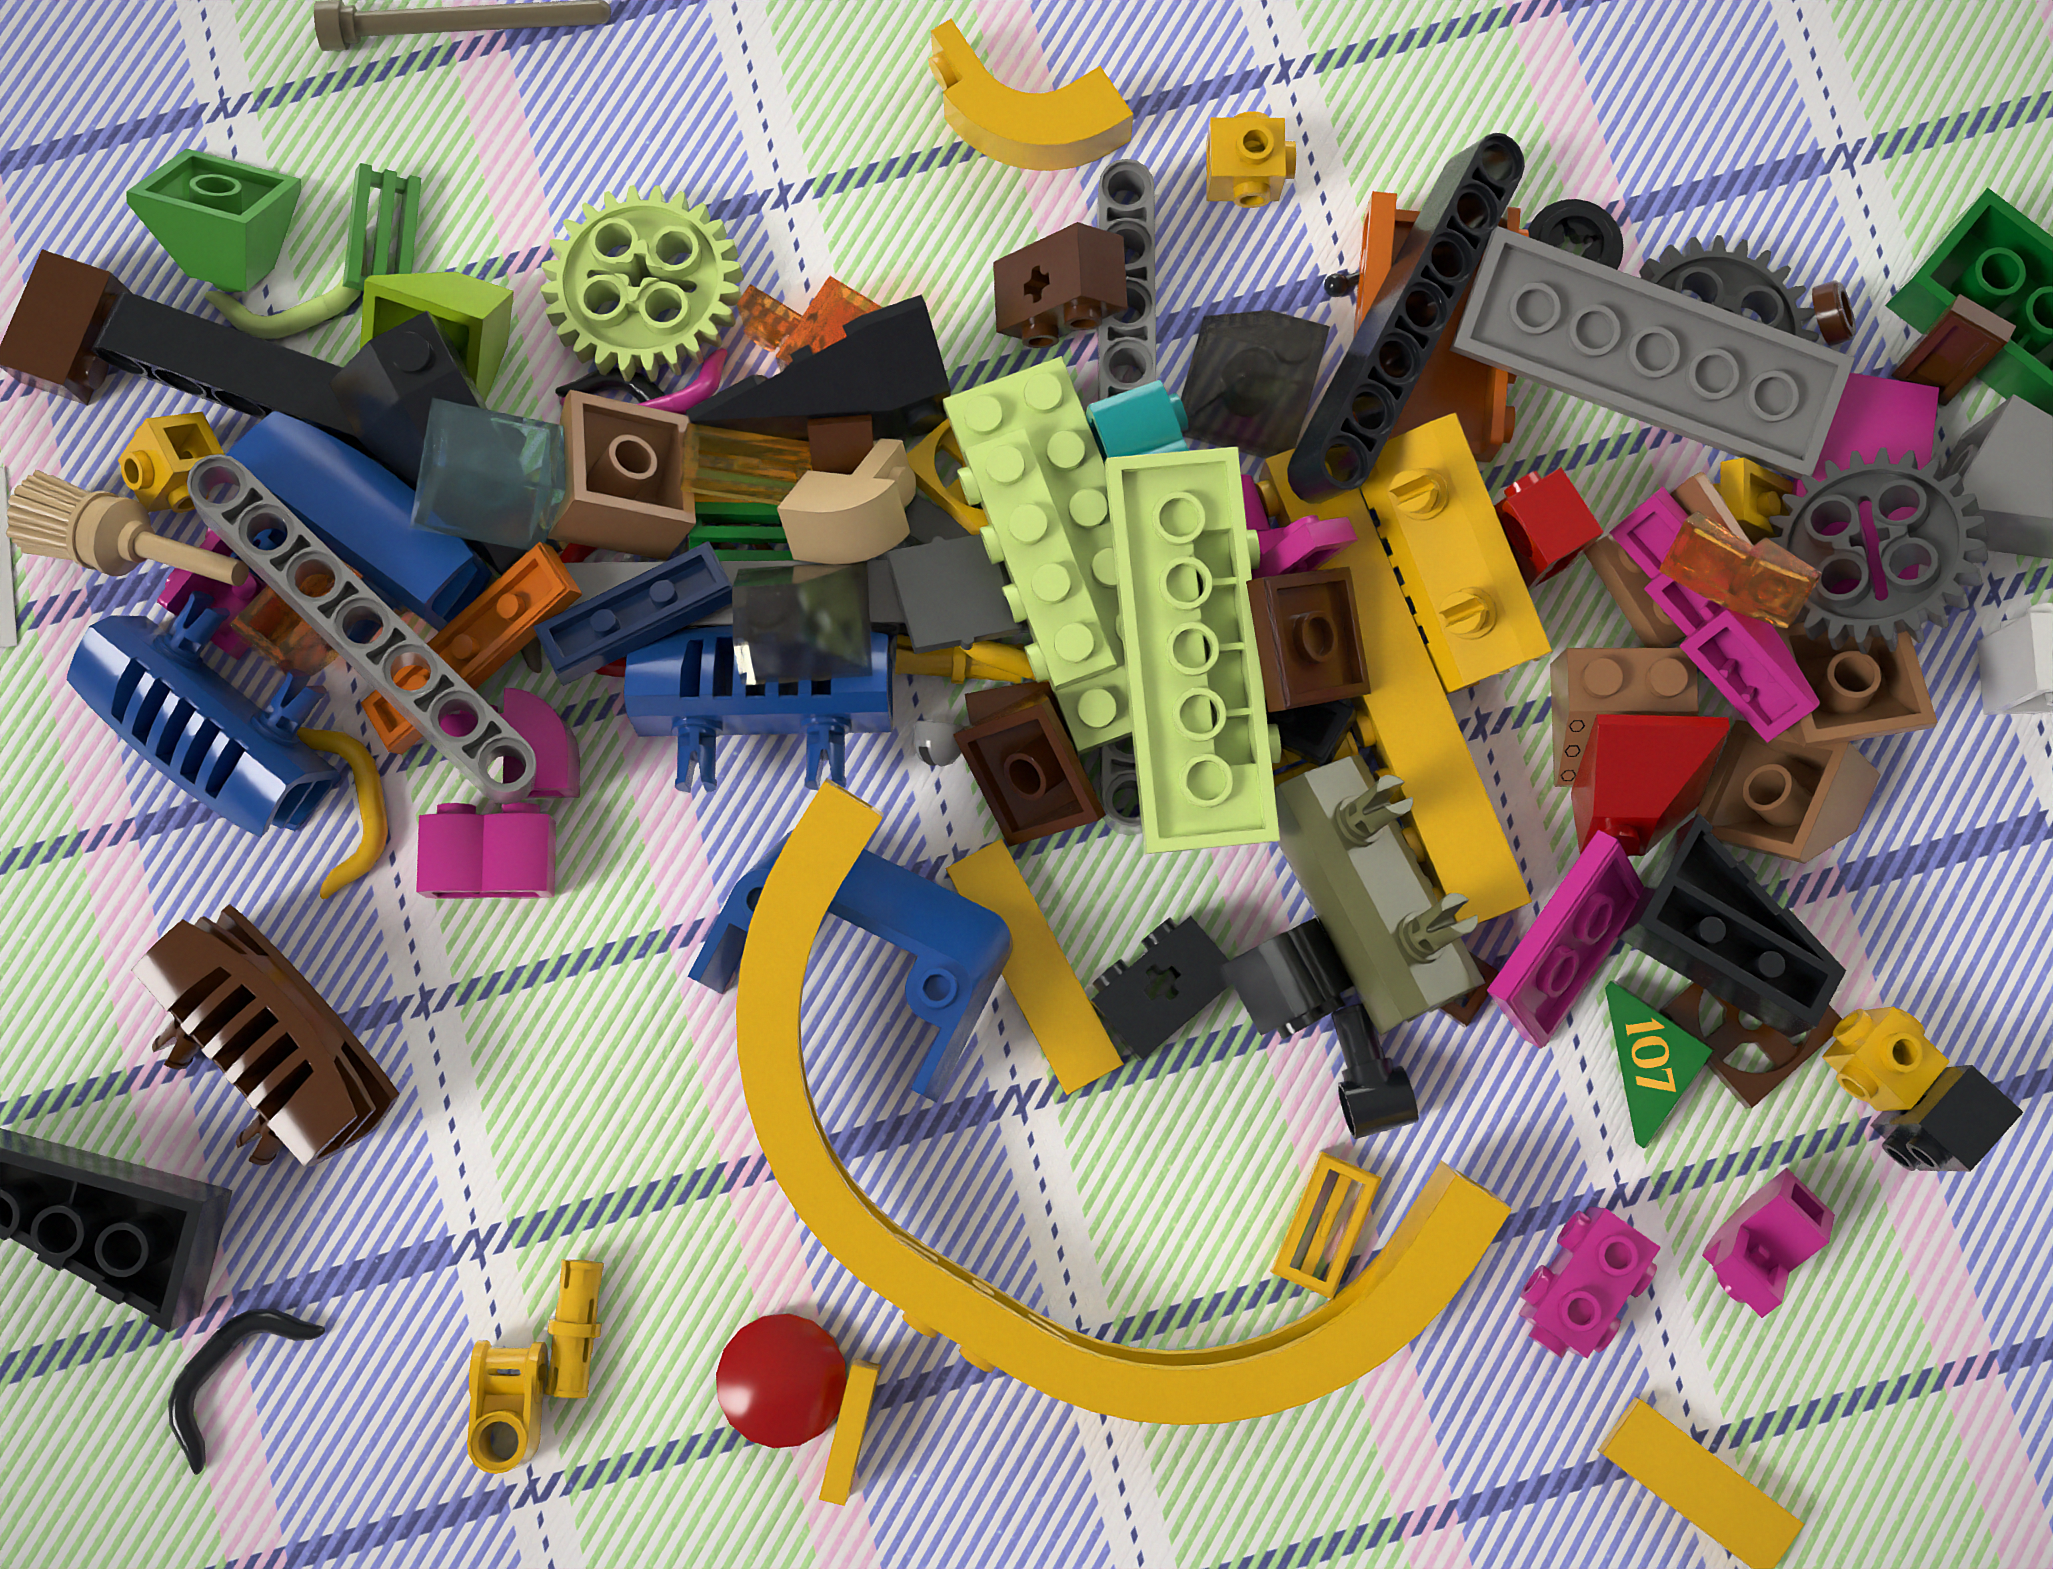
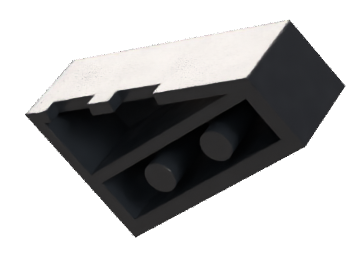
[1617,813,1847,1038]

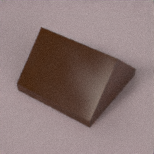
[953,689,1106,847]

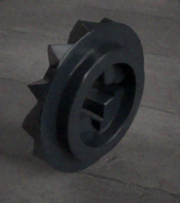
[1528,199,1624,270]

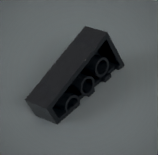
[0,1128,233,1333]

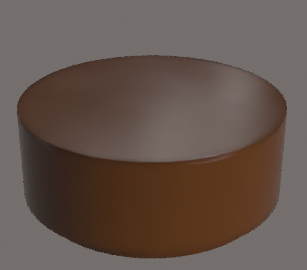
[1812,280,1856,346]

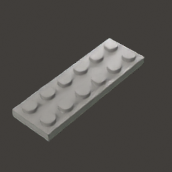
[1449,226,1855,480]

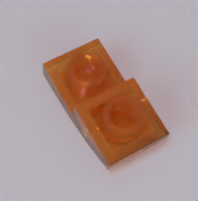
[1659,511,1822,628]

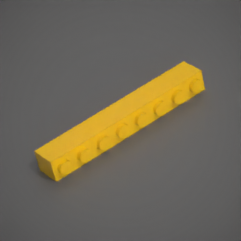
[1255,448,1532,925]

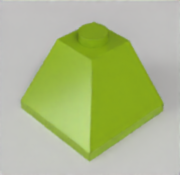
[360,272,514,402]

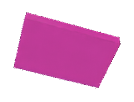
[1487,830,1645,1049]

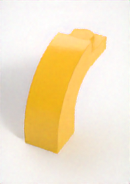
[928,18,1134,171]

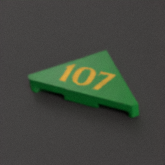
[1605,980,1716,1149]

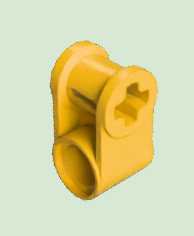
[467,1340,548,1474]

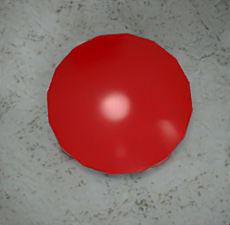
[716,1313,847,1449]

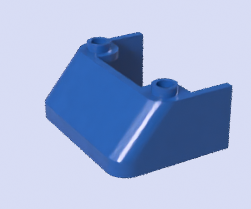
[687,829,1013,1103]

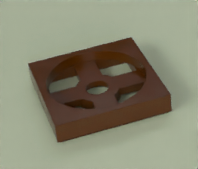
[1659,981,1842,1109]

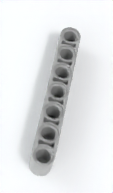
[187,454,537,805]

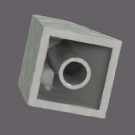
[1941,394,2053,559]

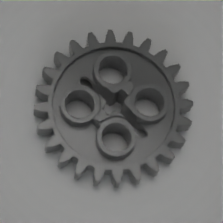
[1638,235,1819,343]
[1762,447,1989,654]

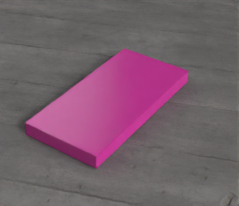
[1789,372,1939,601]

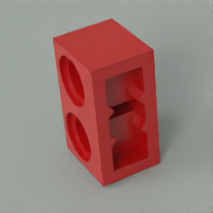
[1494,467,1604,592]

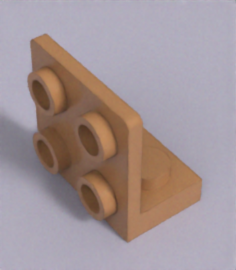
[1584,472,1772,648]

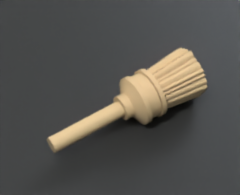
[6,470,249,586]

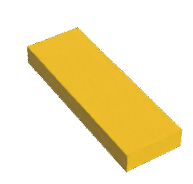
[1597,1397,1805,1569]

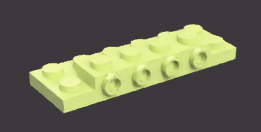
[943,356,1132,756]
[1105,447,1281,855]

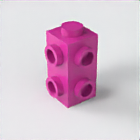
[1518,1207,1661,1359]

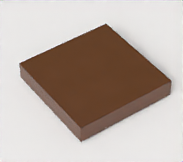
[1246,566,1371,712]

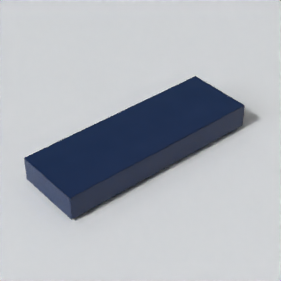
[533,541,739,686]

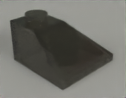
[1181,310,1330,459]
[732,561,873,685]

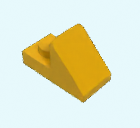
[1712,457,1793,548]

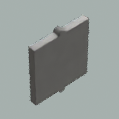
[886,534,1019,654]

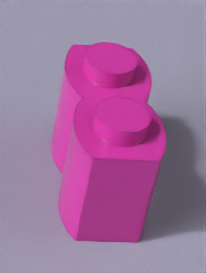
[416,802,556,899]

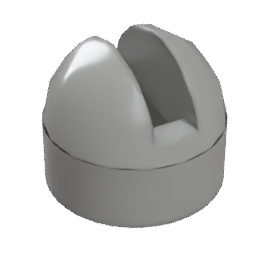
[914,721,966,767]

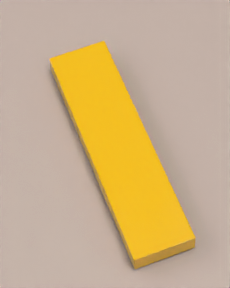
[945,838,1124,1096]

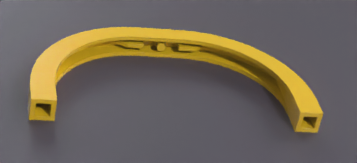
[736,778,1512,1425]

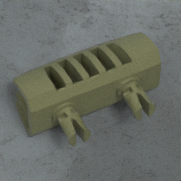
[1274,755,1485,1036]

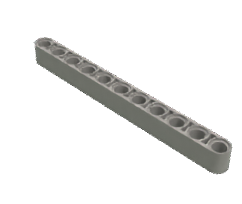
[1097,159,1156,836]

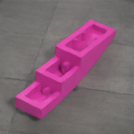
[1609,486,1820,743]

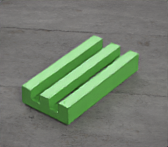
[342,163,422,291]

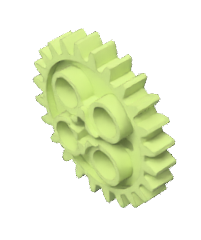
[540,185,744,382]

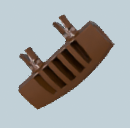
[131,904,400,1167]

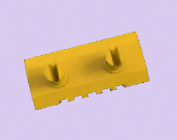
[1360,413,1553,695]

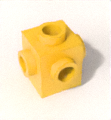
[1206,111,1297,208]
[118,411,225,513]
[1822,1006,1950,1111]

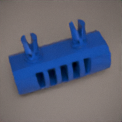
[226,411,493,644]
[66,590,341,838]
[624,624,893,793]

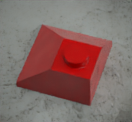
[1571,714,1730,857]

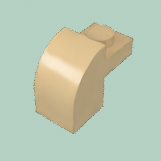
[777,438,916,564]

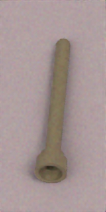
[314,0,611,51]

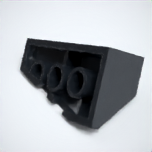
[686,294,951,451]
[329,311,563,576]

